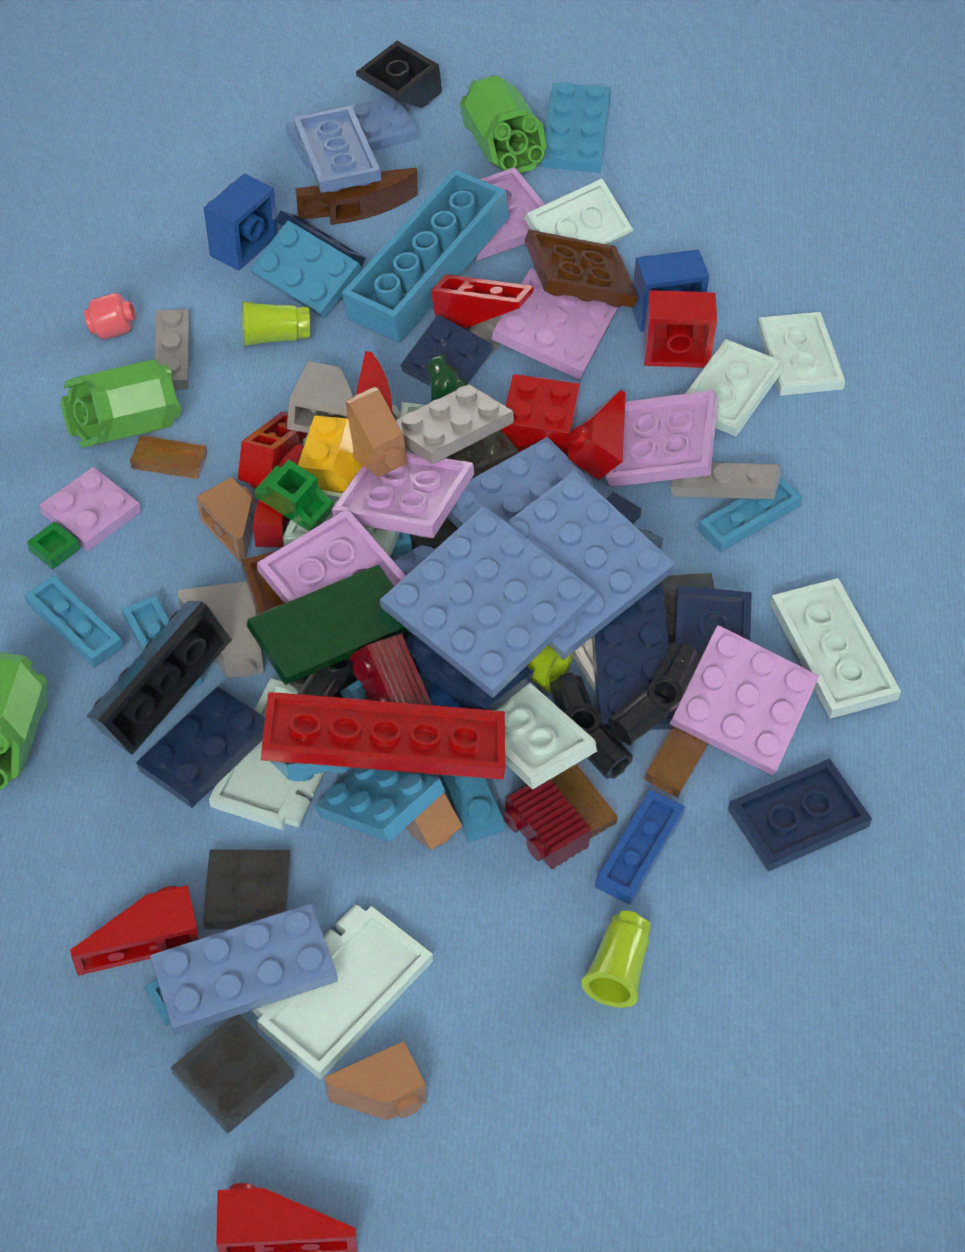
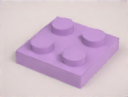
[39,467,141,552]

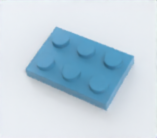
[250,220,362,319]
[314,768,446,842]

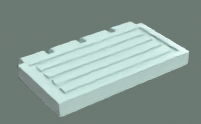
[209,678,325,830]
[252,904,433,1080]

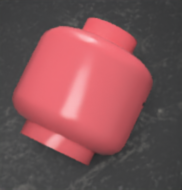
[84,293,136,340]

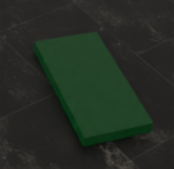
[246,564,409,685]

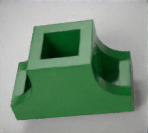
[255,459,334,531]

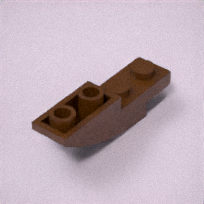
[295,168,417,225]

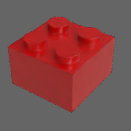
[643,290,717,368]
[500,374,580,457]

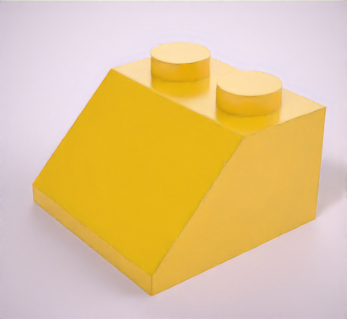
[298,416,363,493]

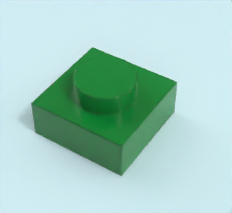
[27,522,80,570]

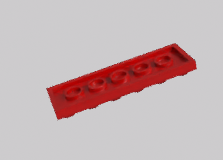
[261,692,506,780]

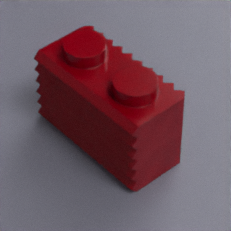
[350,633,432,705]
[503,779,591,869]

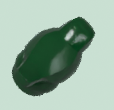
[427,353,468,402]

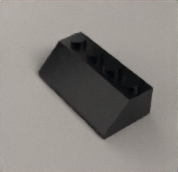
[86,601,232,755]

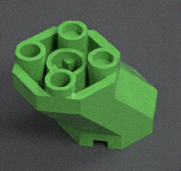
[459,75,547,173]
[60,359,181,448]
[0,652,48,790]

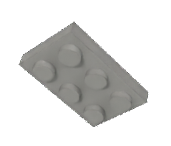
[396,384,514,465]

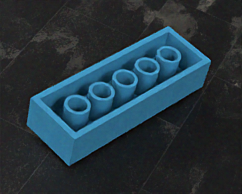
[342,169,509,343]

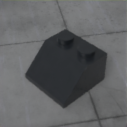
[356,40,442,108]

